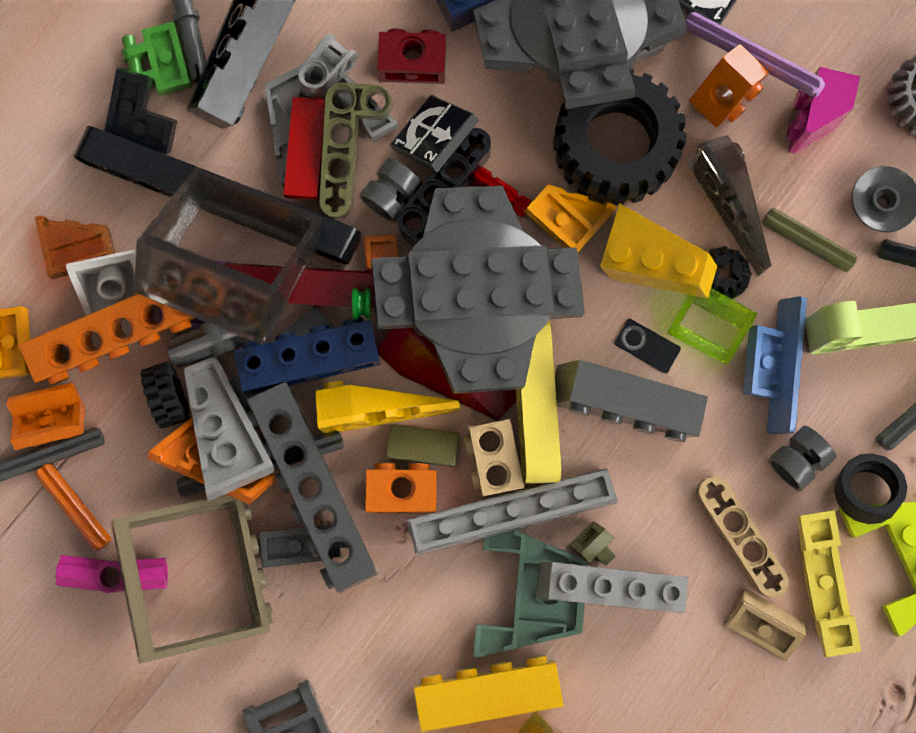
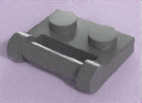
[243,679,331,733]

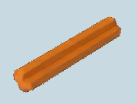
[35,463,112,550]

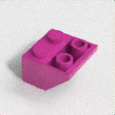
[786,67,860,154]

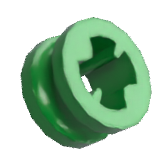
[352,288,372,319]

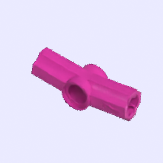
[55,555,168,593]

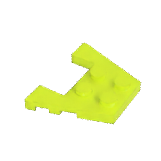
[839,502,916,636]

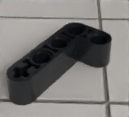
[397,128,491,247]

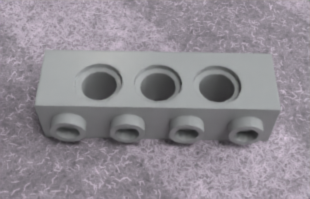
[536,561,688,613]

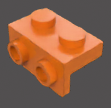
[6,382,85,450]

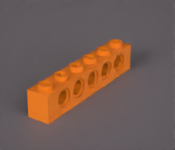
[18,265,231,385]

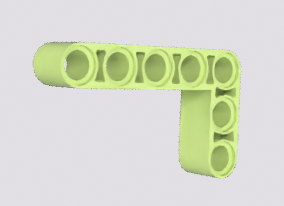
[805,301,916,354]

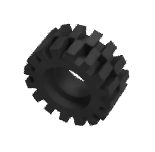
[140,361,189,429]

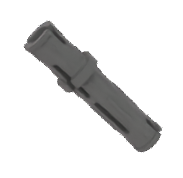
[172,0,207,84]

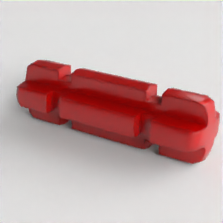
[472,167,532,217]

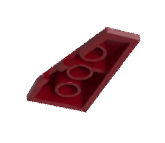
[377,328,516,421]

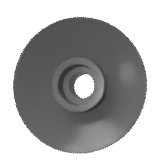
[851,166,916,233]

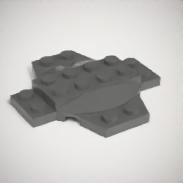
[473,0,687,109]
[371,186,585,394]

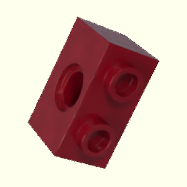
[377,28,446,84]

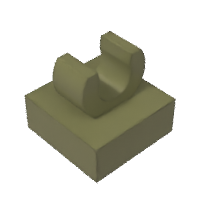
[570,521,615,566]

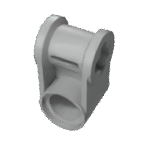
[298,33,358,99]

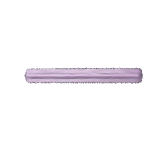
[685,12,825,97]

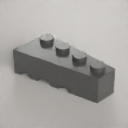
[555,359,708,442]

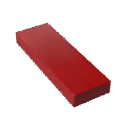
[284,97,325,200]

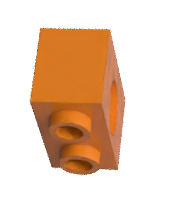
[689,44,769,128]
[365,463,437,513]

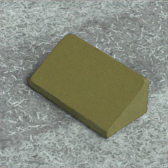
[386,425,459,467]

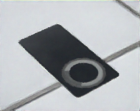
[614,319,681,374]

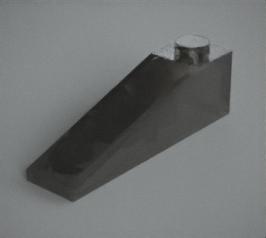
[688,135,772,276]

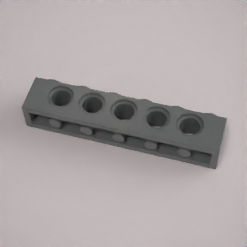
[246,381,378,593]

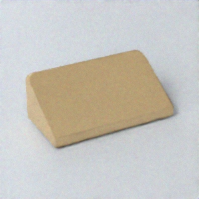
[725,589,806,661]

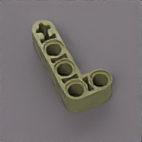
[320,83,393,219]

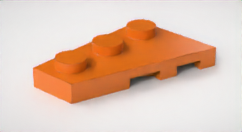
[148,417,276,505]

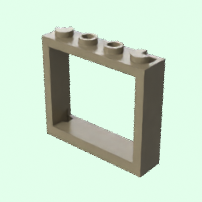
[111,495,273,663]

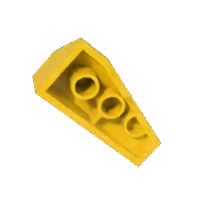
[316,381,460,434]

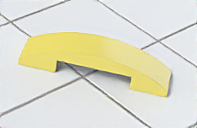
[798,510,861,657]

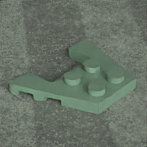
[473,530,588,657]

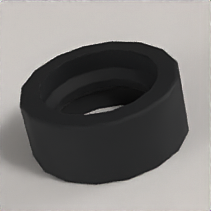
[834,453,908,524]

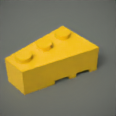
[600,203,717,299]

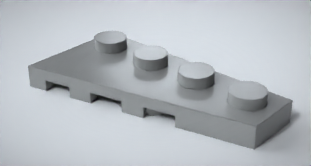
[184,356,274,502]

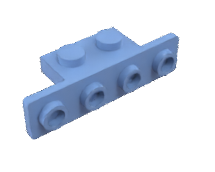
[743,296,807,434]

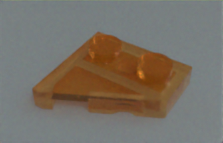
[35,216,116,280]

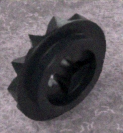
[708,246,752,300]

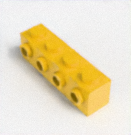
[414,655,564,732]

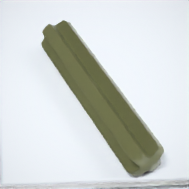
[762,208,857,272]

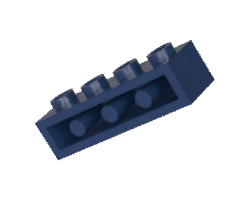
[234,317,381,396]

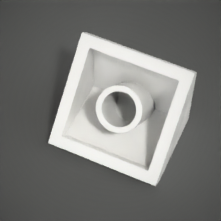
[66,249,155,316]

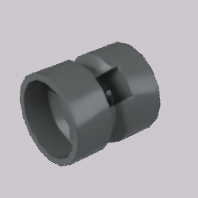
[359,158,422,222]
[768,425,836,492]

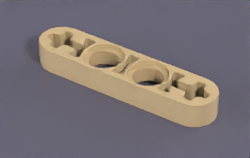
[696,477,789,597]

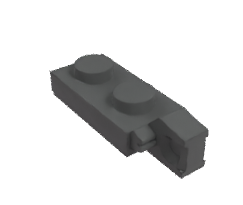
[259,525,348,568]

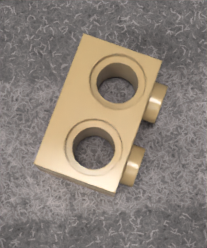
[464,419,524,498]

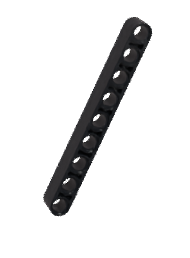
[73,126,362,265]

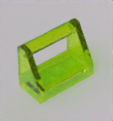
[667,289,758,365]

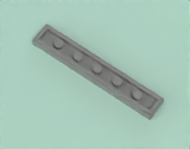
[407,468,618,556]

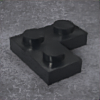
[104,67,178,154]

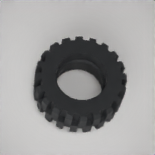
[553,69,687,205]

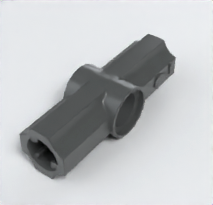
[166,302,273,368]

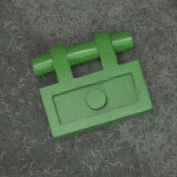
[121,21,192,99]

